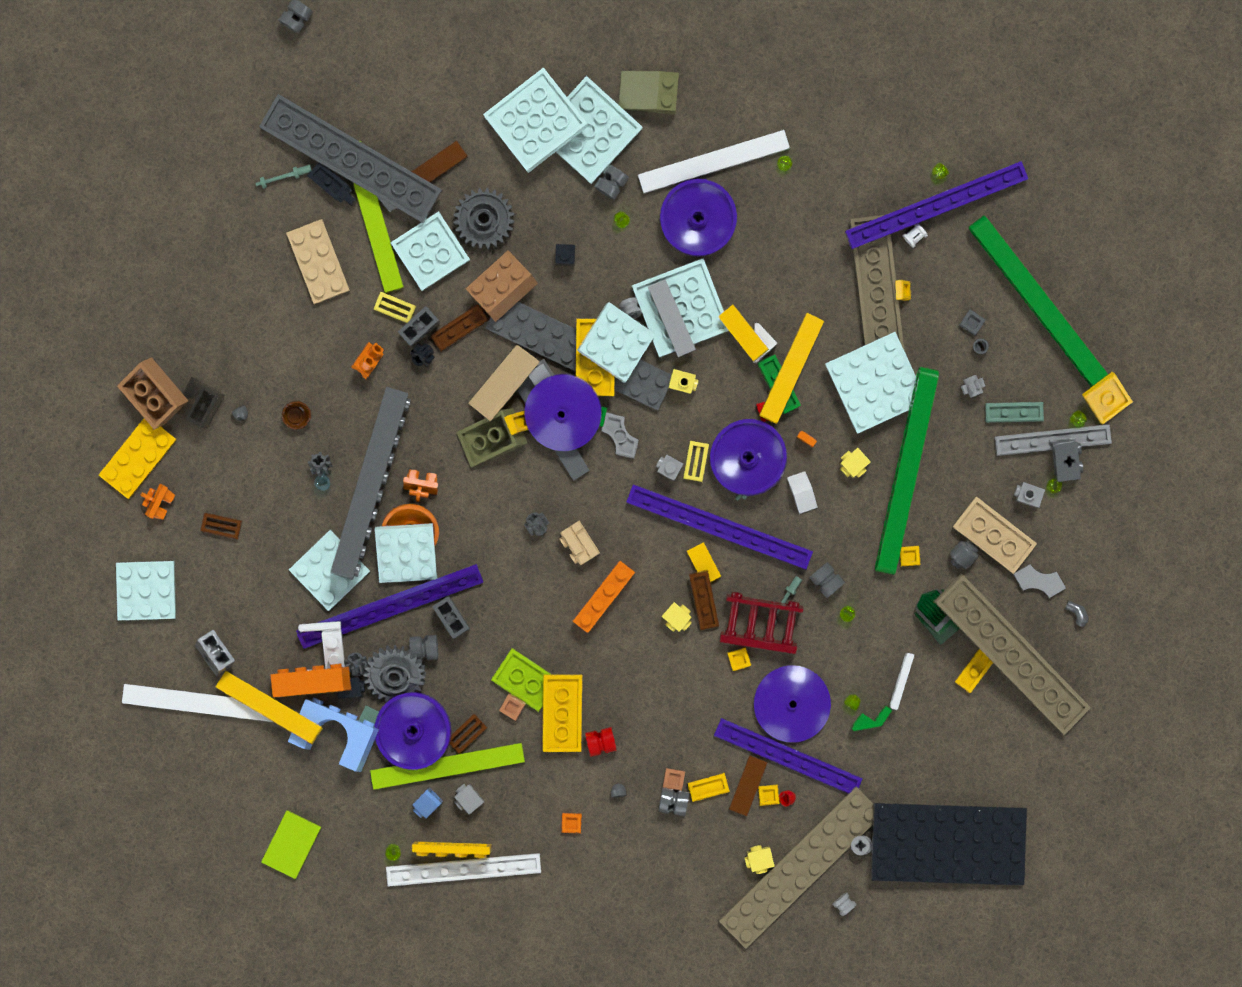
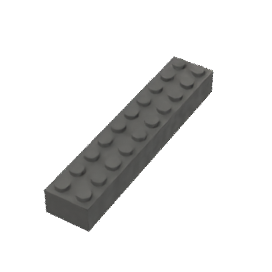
[330,387,411,580]

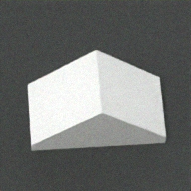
[753,323,777,363]
[787,471,818,514]

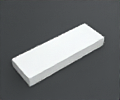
[889,653,914,710]

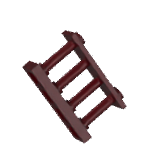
[720,592,803,654]

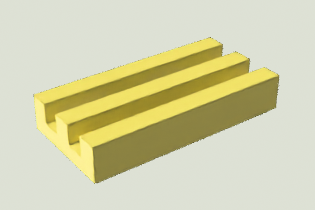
[374,292,416,323]
[683,441,709,482]

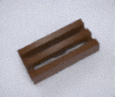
[200,512,242,539]
[450,713,487,754]

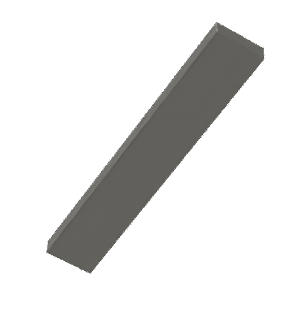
[517,376,590,481]

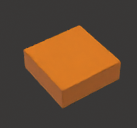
[796,431,817,448]
[562,813,582,833]

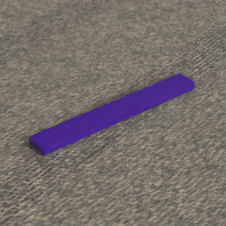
[714,718,863,793]

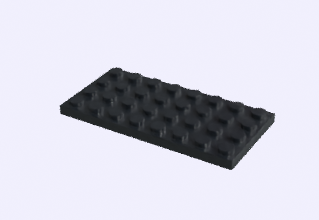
[871,803,1027,885]

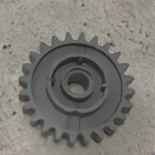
[453,188,515,249]
[364,645,426,702]

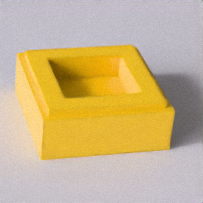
[895,280,911,301]
[900,546,920,566]
[727,647,751,671]
[758,785,779,806]

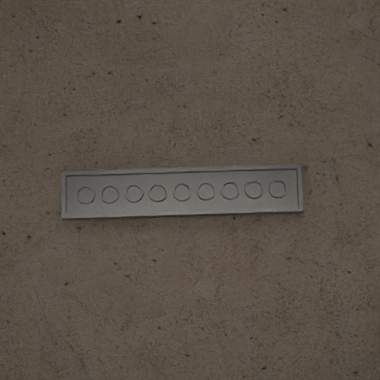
[259,94,443,223]
[485,302,671,411]

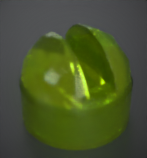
[777,156,792,171]
[932,162,949,179]
[613,211,630,228]
[1070,410,1087,427]
[1046,478,1062,494]
[840,606,856,622]
[844,694,861,711]
[385,844,401,861]

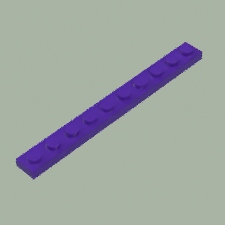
[845,161,1028,249]
[626,485,813,569]
[296,564,483,649]

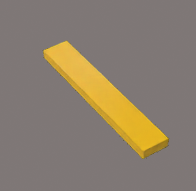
[759,313,824,424]
[215,671,323,744]

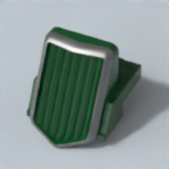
[914,589,960,645]

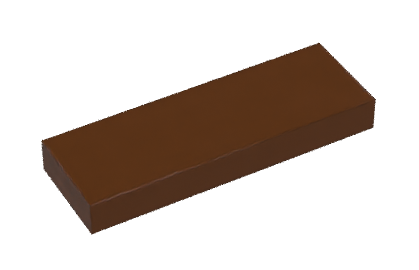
[412,141,468,183]
[430,304,488,351]
[689,570,719,630]
[729,755,768,816]

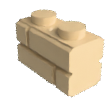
[559,521,600,565]

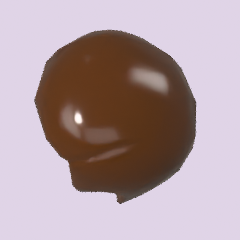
[281,401,311,430]

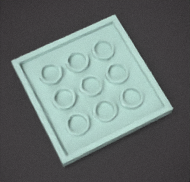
[483,68,589,173]
[556,76,643,184]
[632,259,729,357]
[825,332,916,434]

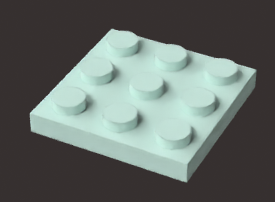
[391,211,470,291]
[577,302,655,383]
[375,523,437,583]
[289,530,370,611]
[116,561,176,620]

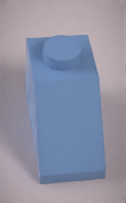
[413,788,443,818]

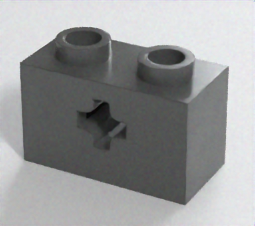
[398,306,440,347]
[1052,438,1083,482]
[432,596,470,639]
[195,630,235,677]

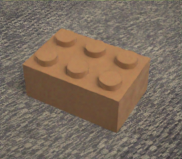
[466,250,538,322]
[117,357,188,430]

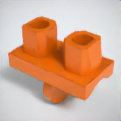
[351,342,384,379]
[403,469,438,502]
[140,484,175,520]

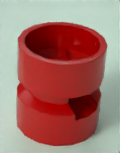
[585,727,617,757]

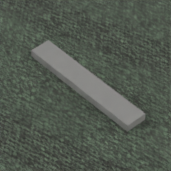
[995,424,1112,456]

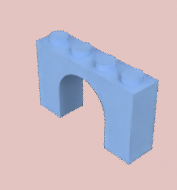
[288,697,379,772]

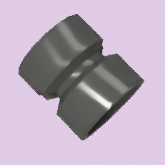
[278,0,313,34]
[594,164,629,200]
[809,562,845,598]
[409,635,439,660]
[658,787,689,817]

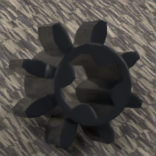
[410,343,435,367]

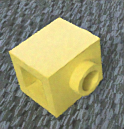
[668,369,698,394]
[840,448,871,478]
[662,602,692,632]
[744,845,775,874]

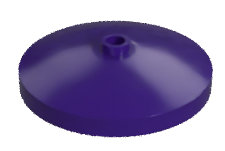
[660,179,737,256]
[525,374,602,451]
[710,419,787,496]
[754,665,831,742]
[375,692,452,770]

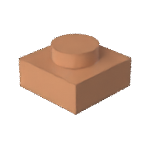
[499,694,526,721]
[663,768,685,791]

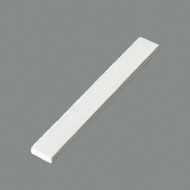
[638,130,790,193]
[122,684,273,722]
[386,853,541,886]

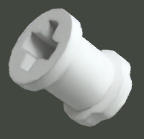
[902,223,928,248]

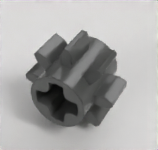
[308,452,333,477]
[524,512,550,536]
[344,653,367,677]

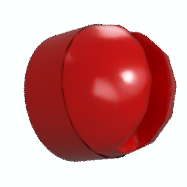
[779,790,796,807]

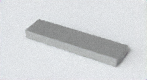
[648,279,696,357]

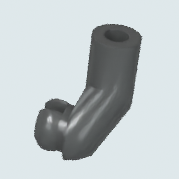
[1065,601,1089,627]

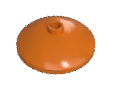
[382,504,439,545]

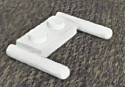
[298,621,345,671]

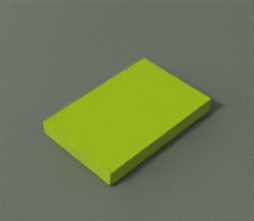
[491,648,551,712]
[261,810,321,879]

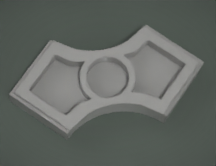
[602,413,639,459]
[1013,564,1066,598]

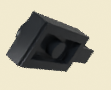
[307,162,357,206]

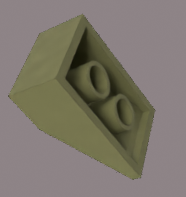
[619,71,679,114]
[457,408,527,467]

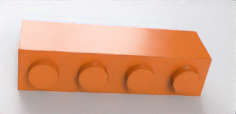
[573,561,635,633]
[271,663,351,697]

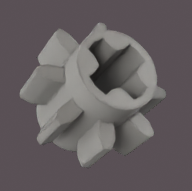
[961,375,986,398]

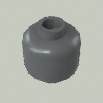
[950,540,978,569]

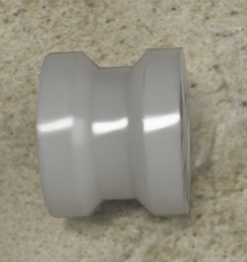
[619,298,642,319]
[851,836,872,855]
[832,892,857,916]

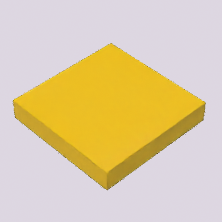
[1082,372,1133,425]

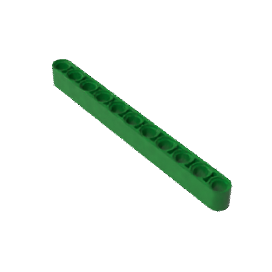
[968,215,1108,387]
[875,367,939,575]

